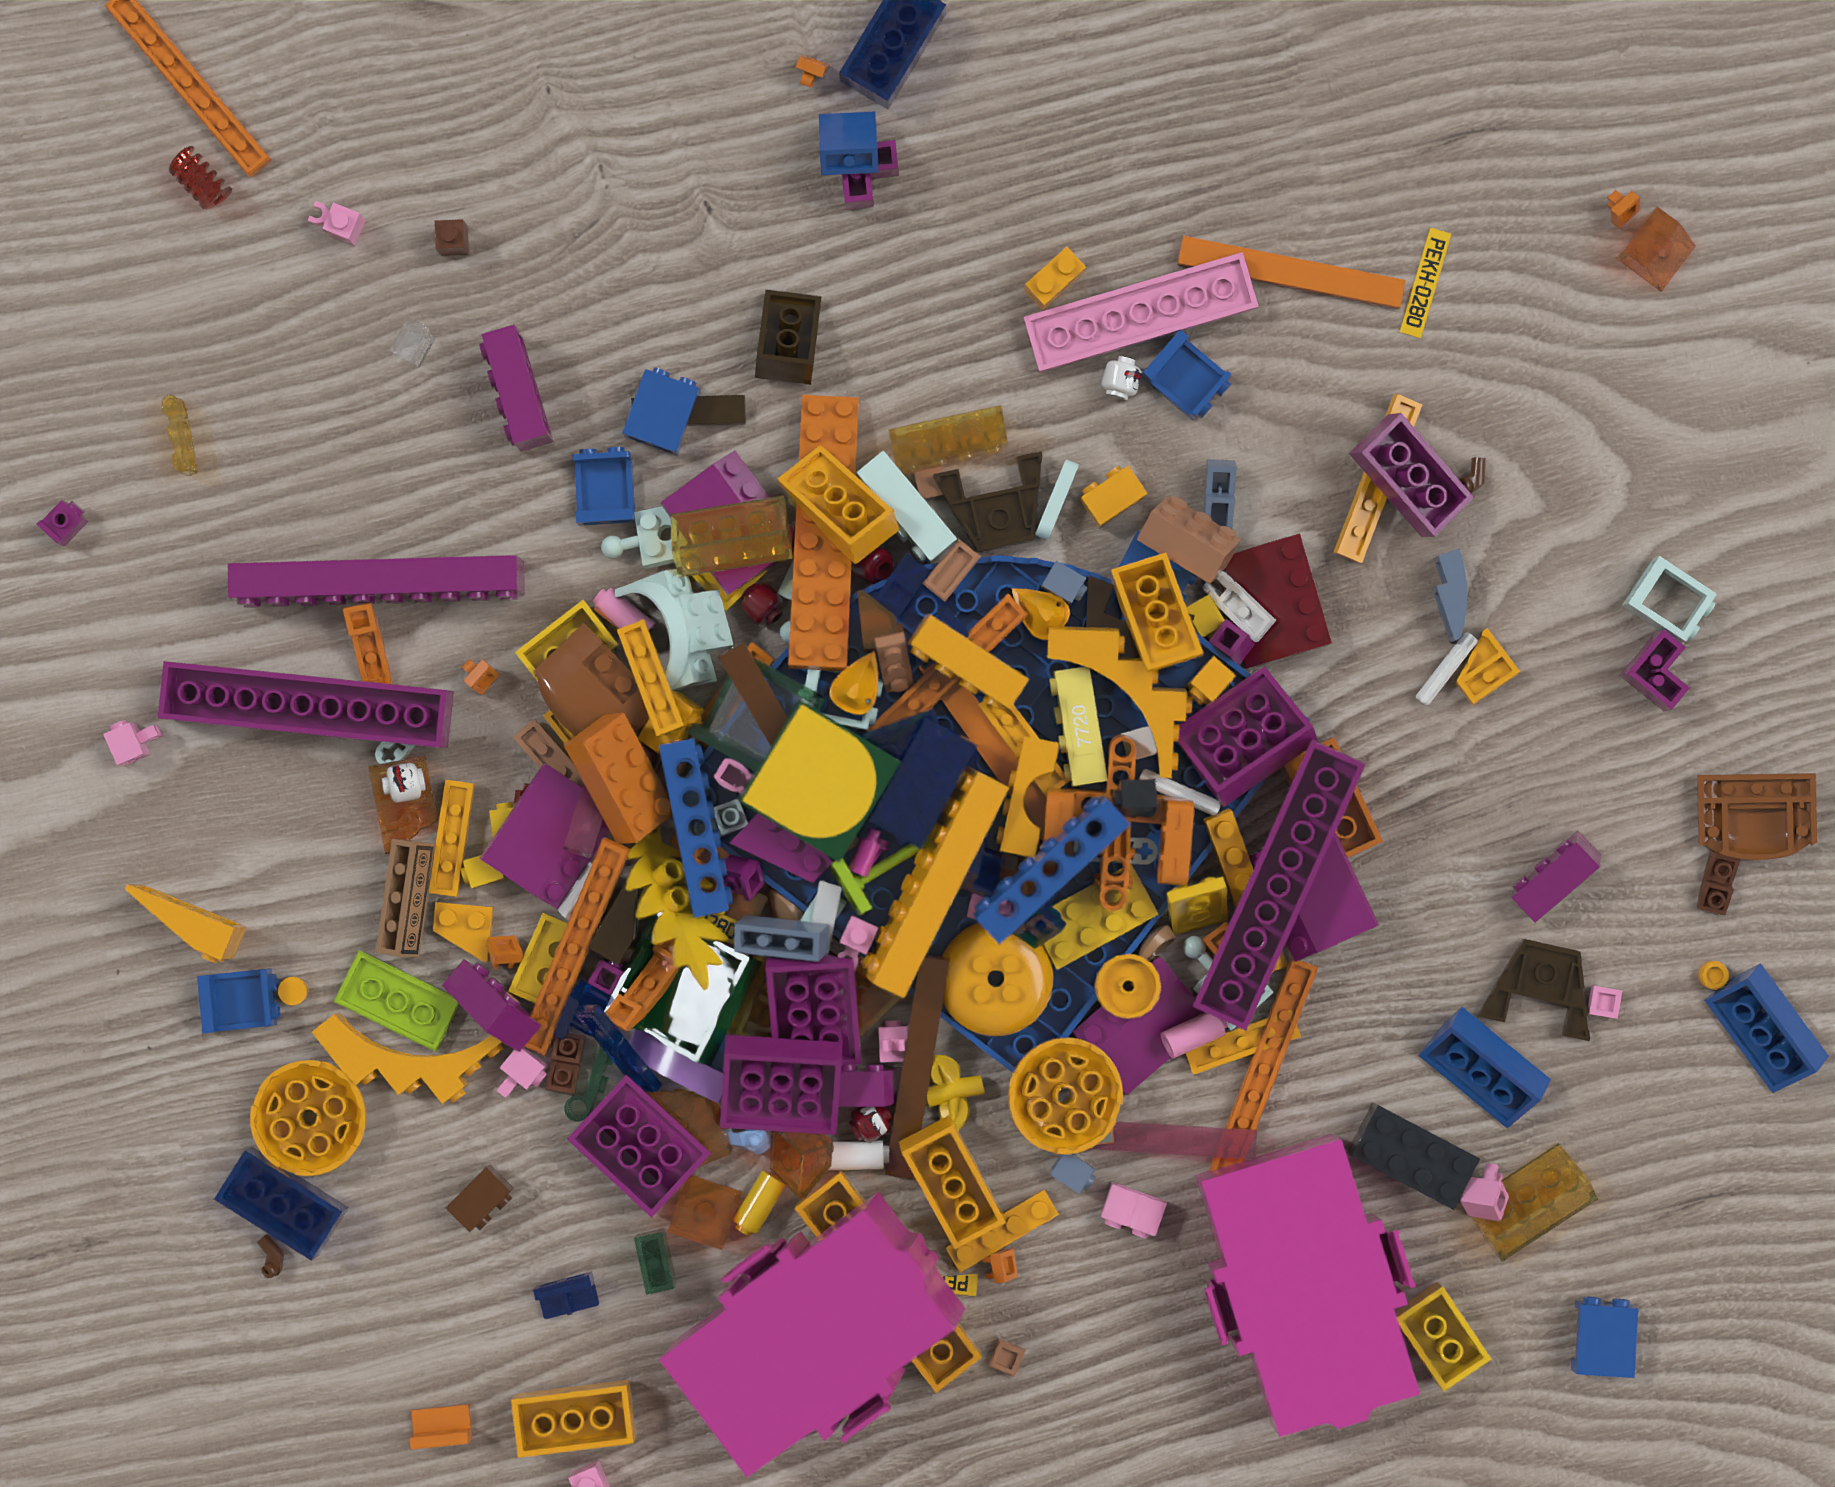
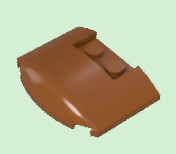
[534,623,650,736]
[1697,773,1817,860]

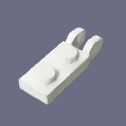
[1202,571,1276,642]

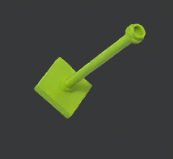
[828,803,1002,916]

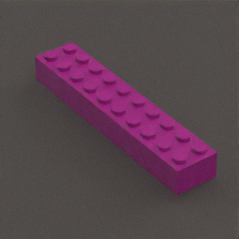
[227,555,525,608]
[158,661,454,748]
[1193,739,1366,1031]

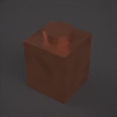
[434,219,469,256]

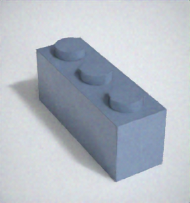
[734,915,829,961]

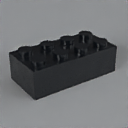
[1347,1102,1480,1210]

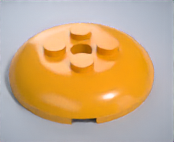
[942,923,1053,1036]
[1008,1038,1123,1154]
[250,1060,367,1176]

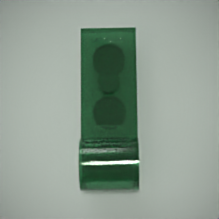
[564,1039,617,1122]

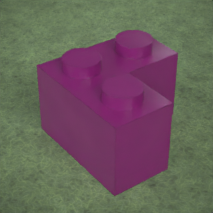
[842,140,899,210]
[1619,629,1690,712]

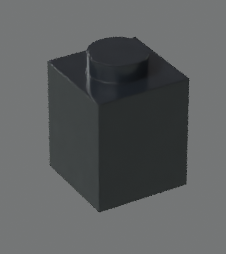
[1112,779,1158,817]

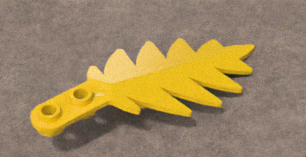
[625,825,728,990]

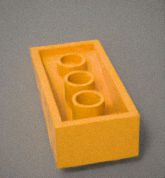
[777,445,899,565]
[1111,553,1203,673]
[125,884,247,963]

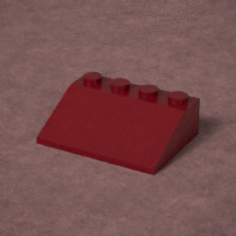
[1221,533,1332,669]

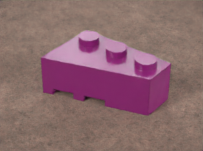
[730,814,834,883]
[1511,830,1601,923]
[442,959,542,1052]
[838,1064,902,1107]

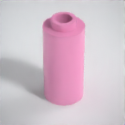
[593,588,656,633]
[1161,1012,1228,1059]

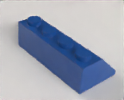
[1704,963,1829,1093]
[1418,1007,1551,1128]

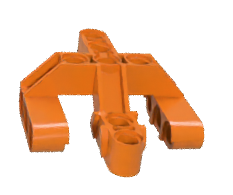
[1042,734,1194,911]

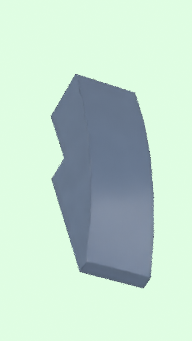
[1203,459,1237,529]
[1432,548,1467,642]

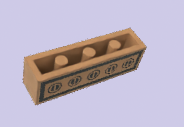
[376,838,436,957]

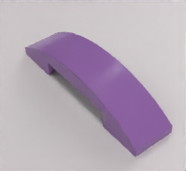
[624,1029,723,1104]

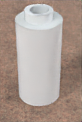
[825,1140,889,1171]

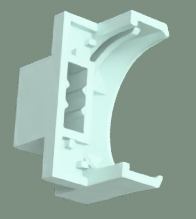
[615,568,734,691]

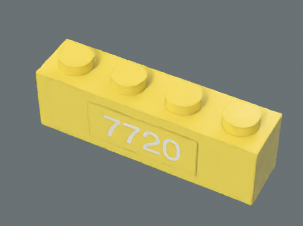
[1049,666,1108,787]

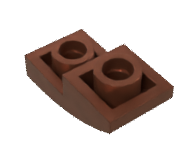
[1697,849,1741,916]
[546,1031,585,1095]

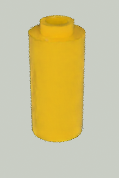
[733,1169,787,1236]

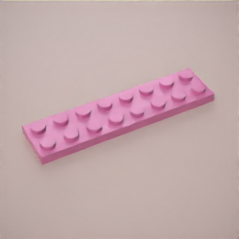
[1024,252,1259,373]

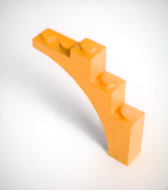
[1048,626,1192,778]
[312,1013,504,1104]

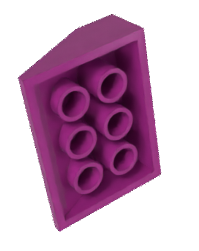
[660,450,795,596]
[1177,666,1319,807]
[480,763,610,910]
[1249,832,1379,962]
[766,955,861,1065]
[1072,956,1205,1095]
[720,1035,843,1135]
[567,1075,711,1218]

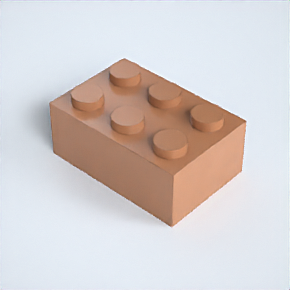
[1137,495,1242,584]

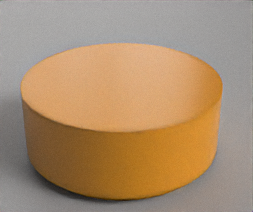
[1698,961,1729,990]
[278,976,309,1005]

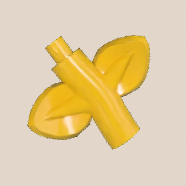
[926,1055,985,1131]

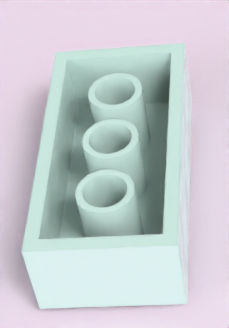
[857,451,957,564]

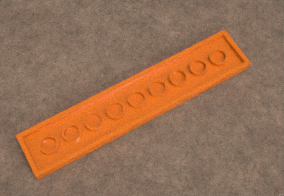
[788,394,859,671]

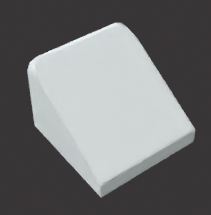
[1122,726,1158,760]

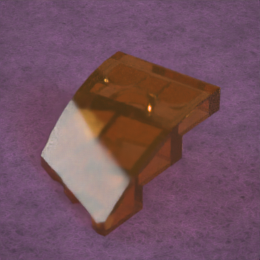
[368,755,438,854]
[646,1088,733,1166]

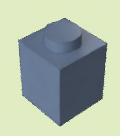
[1041,561,1087,605]
[1049,1154,1096,1194]

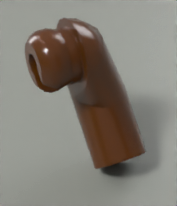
[1459,457,1486,494]
[257,1233,284,1278]

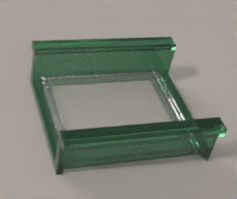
[688,645,825,771]

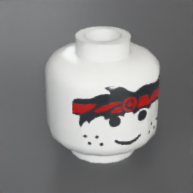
[1101,356,1142,400]
[382,763,425,803]

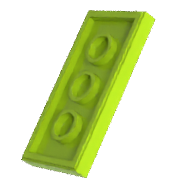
[333,950,460,1052]

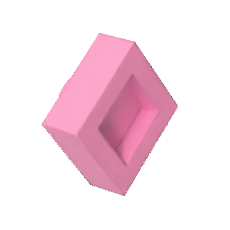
[1587,985,1622,1019]

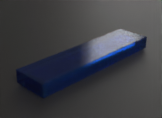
[574,1005,662,1092]

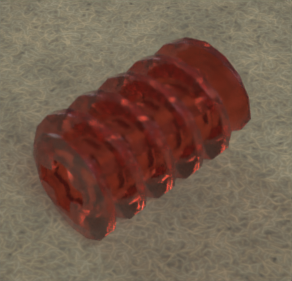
[169,146,232,209]

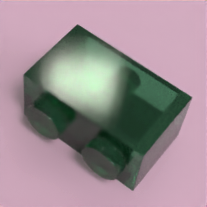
[634,1228,677,1295]

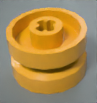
[1094,954,1161,1019]

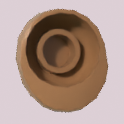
[768,890,804,921]
[1137,924,1176,961]

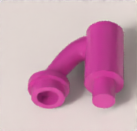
[848,828,889,877]

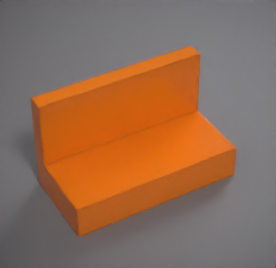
[409,1404,472,1450]

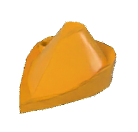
[1012,588,1070,640]
[830,651,878,715]

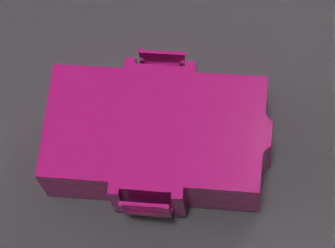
[1195,1134,1420,1437]
[659,1192,966,1478]

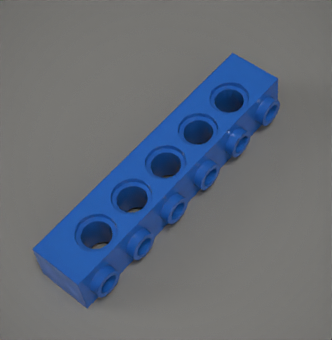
[659,738,733,918]
[973,795,1131,944]

